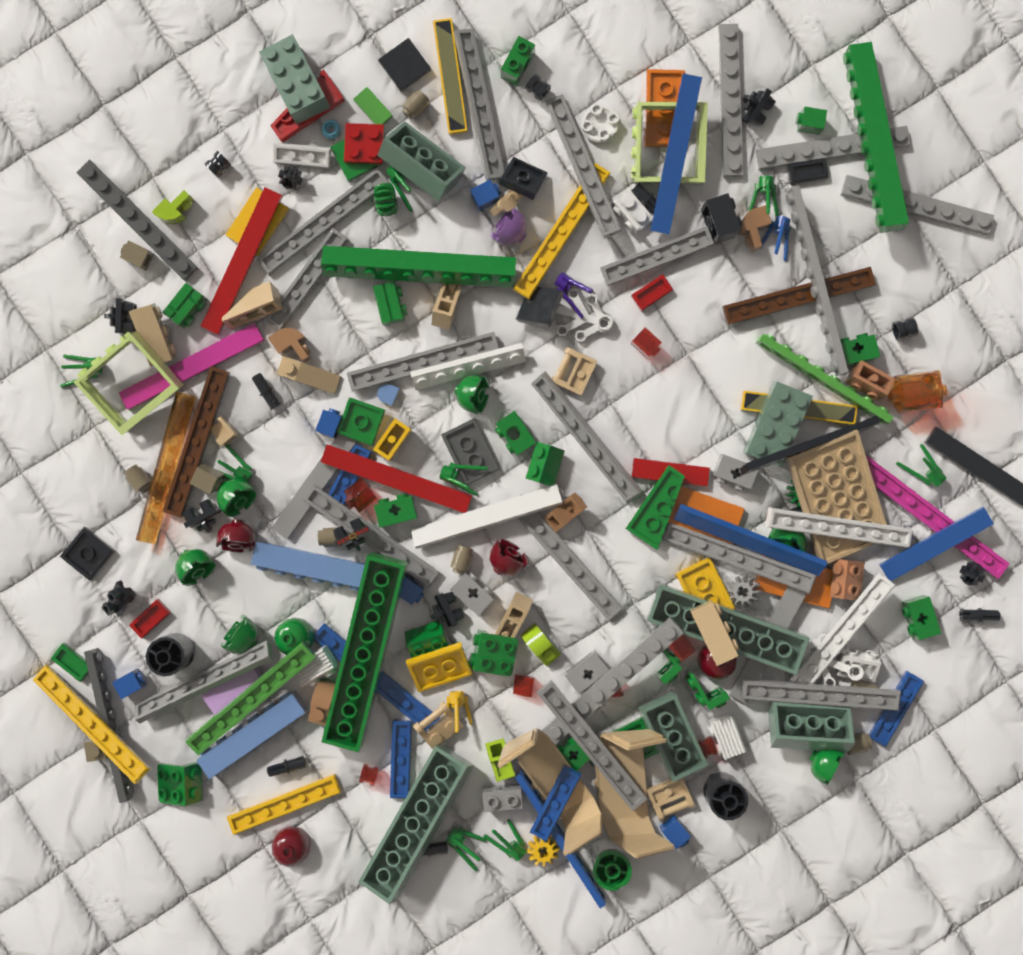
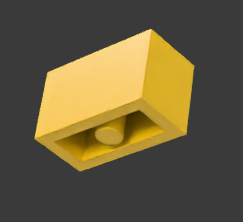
[373,418,413,461]

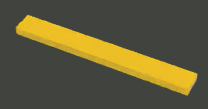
[513,163,611,300]
[33,665,151,784]

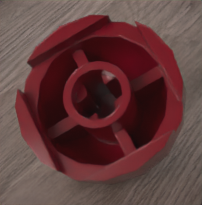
[216,519,255,553]
[489,539,528,576]
[697,644,737,680]
[271,826,311,867]

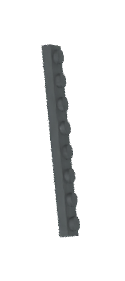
[76,159,198,281]
[84,648,134,803]

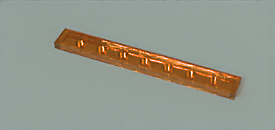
[136,391,196,544]

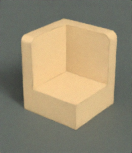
[211,416,239,447]

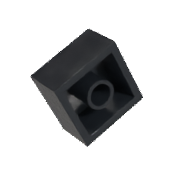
[700,193,742,245]

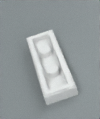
[273,142,331,168]

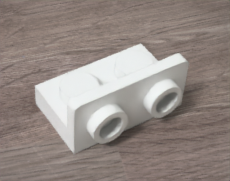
[612,189,653,234]
[836,647,882,683]

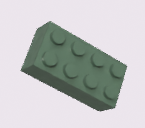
[259,34,331,125]
[378,121,466,202]
[743,381,813,468]
[637,691,708,782]
[768,702,855,752]

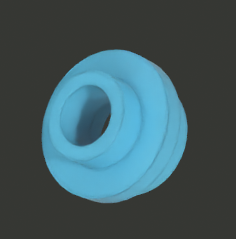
[321,120,341,139]

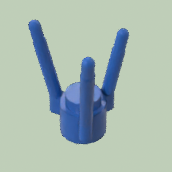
[760,216,791,261]

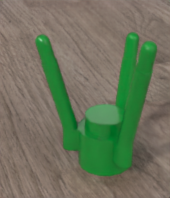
[386,165,412,212]
[748,175,779,217]
[60,354,103,388]
[217,444,253,482]
[896,444,947,487]
[440,463,489,496]
[483,819,527,861]
[446,827,486,871]

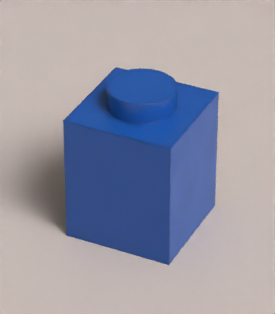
[470,179,501,211]
[315,408,342,438]
[400,576,424,605]
[112,669,147,699]
[659,814,691,850]

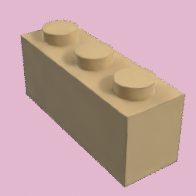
[129,303,176,367]
[690,600,740,666]

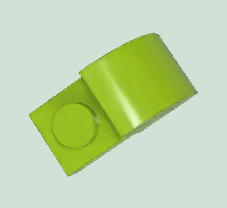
[152,190,194,224]
[521,623,561,667]
[485,738,515,782]

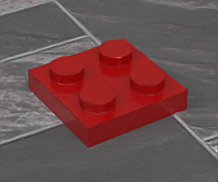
[344,123,385,165]

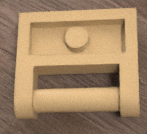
[552,347,597,396]
[413,701,463,749]
[646,778,695,821]

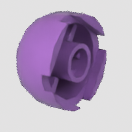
[491,208,527,247]

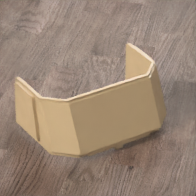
[498,728,603,856]
[594,729,674,859]

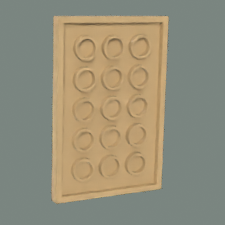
[786,430,887,564]

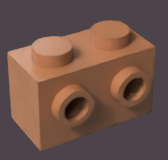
[845,361,895,400]
[830,559,865,600]

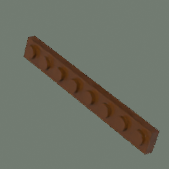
[722,267,876,325]
[162,366,230,518]

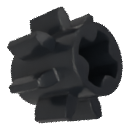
[278,165,302,190]
[959,562,985,586]

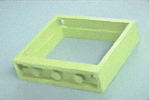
[631,102,708,184]
[74,331,184,435]

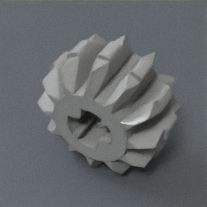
[728,575,762,608]

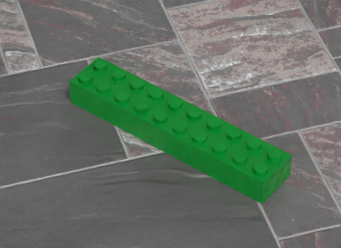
[321,552,409,753]

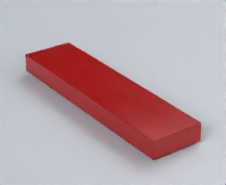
[631,458,710,487]

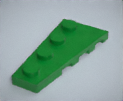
[625,465,685,550]

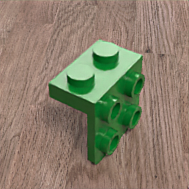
[404,621,448,658]
[469,629,518,676]
[655,647,682,684]
[685,669,730,710]
[157,762,203,806]

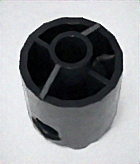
[145,633,195,677]
[703,772,748,820]

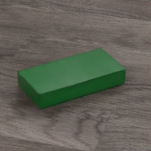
[50,643,89,682]

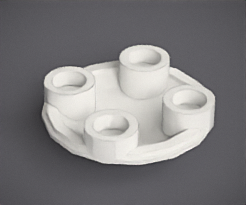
[581,104,619,142]

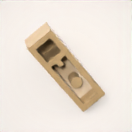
[222,281,282,329]
[431,283,463,330]
[277,356,341,394]
[495,591,533,638]

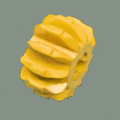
[527,835,560,868]

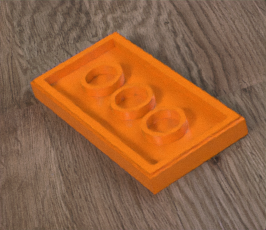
[645,69,685,147]
[668,486,745,544]
[755,554,833,608]

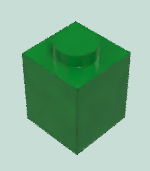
[795,106,827,135]

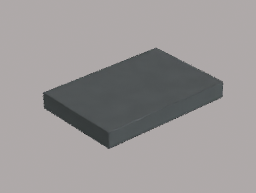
[441,418,500,485]

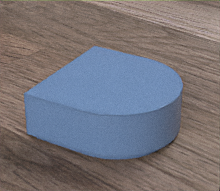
[377,384,400,406]

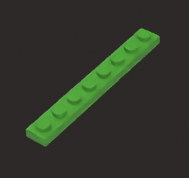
[755,334,893,425]
[185,642,316,756]

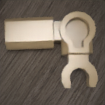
[489,190,523,216]

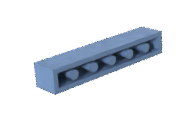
[251,541,365,591]
[196,691,308,779]

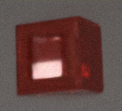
[513,674,534,697]

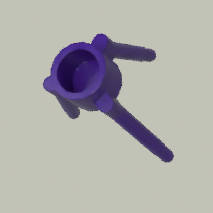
[555,272,593,318]

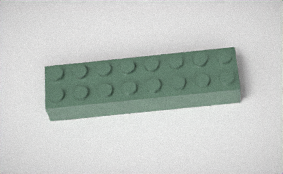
[647,582,810,675]
[358,745,474,904]

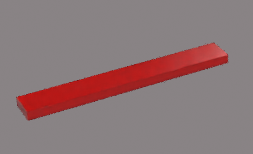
[201,187,283,335]
[321,444,472,513]

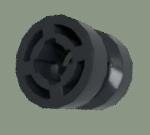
[525,73,551,101]
[204,150,231,178]
[892,318,918,341]

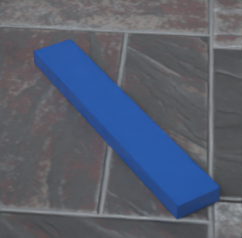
[879,506,994,581]

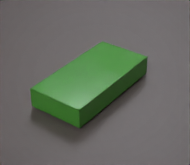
[353,87,393,125]

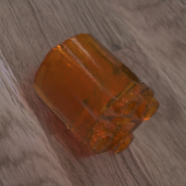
[888,370,947,413]

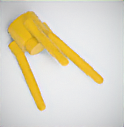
[444,691,473,733]

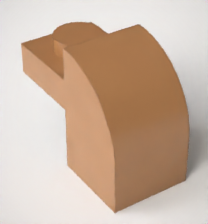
[738,205,771,252]
[268,328,311,363]
[544,492,587,533]
[308,678,336,725]

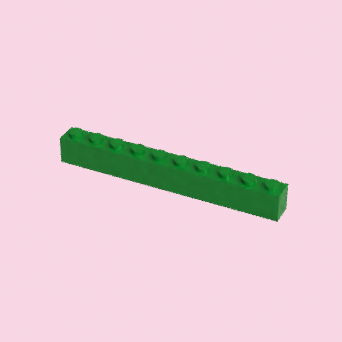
[843,41,909,233]
[321,245,516,288]

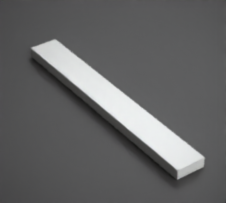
[411,485,563,549]
[765,507,913,548]
[789,572,895,684]

